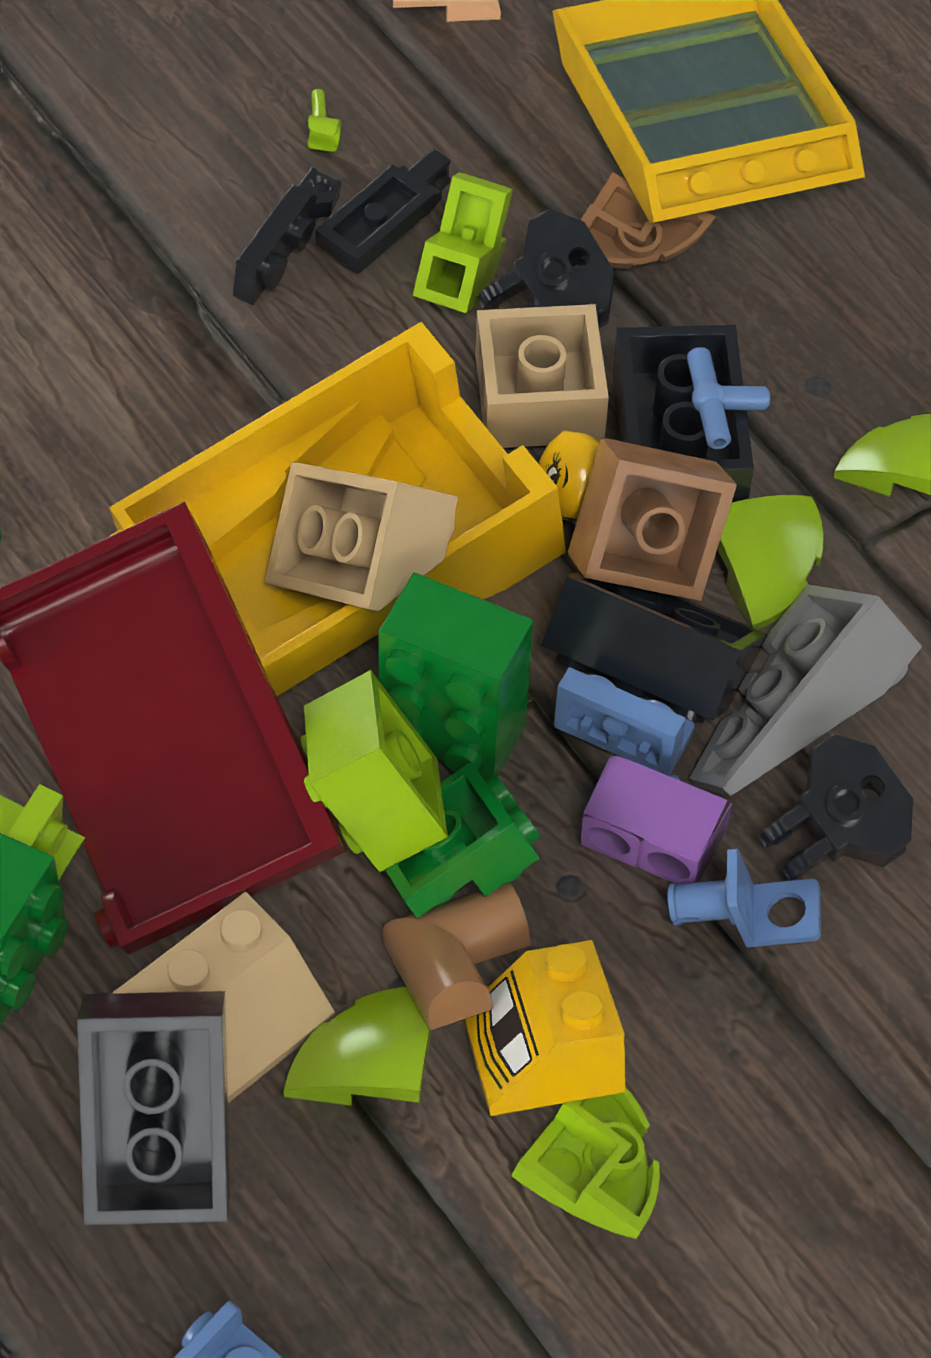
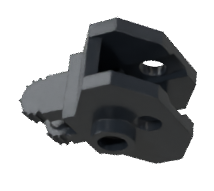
[476,209,614,328]
[758,734,913,881]

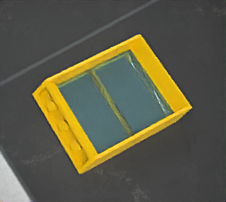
[552,0,865,223]

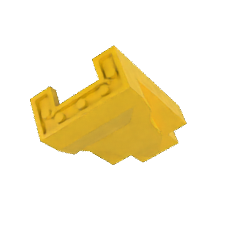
[109,322,566,696]

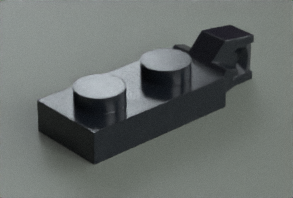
[315,148,451,274]
[233,167,342,305]

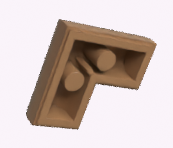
[382,883,531,1031]

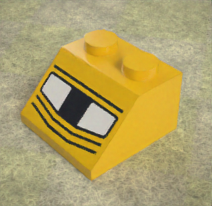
[463,940,626,1116]

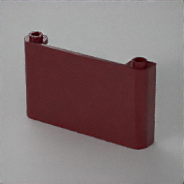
[0,501,347,954]

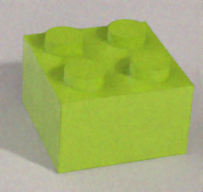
[301,670,448,872]

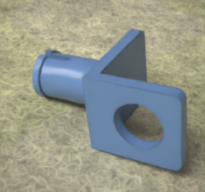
[668,848,821,948]

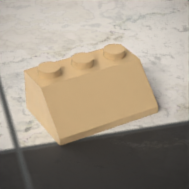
[265,462,458,611]
[113,891,335,1103]

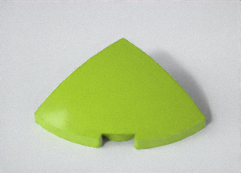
[833,414,931,497]
[717,495,824,630]
[284,987,431,1106]
[511,1086,660,1239]

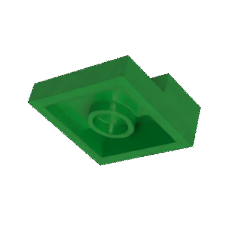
[385,761,541,918]

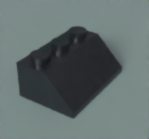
[541,571,768,723]

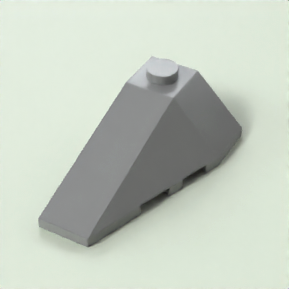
[689,585,922,797]

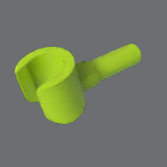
[308,89,341,153]

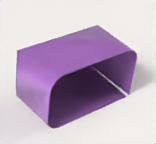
[581,756,732,884]

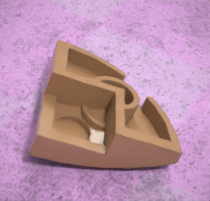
[581,172,715,269]

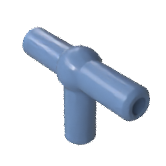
[687,347,770,449]

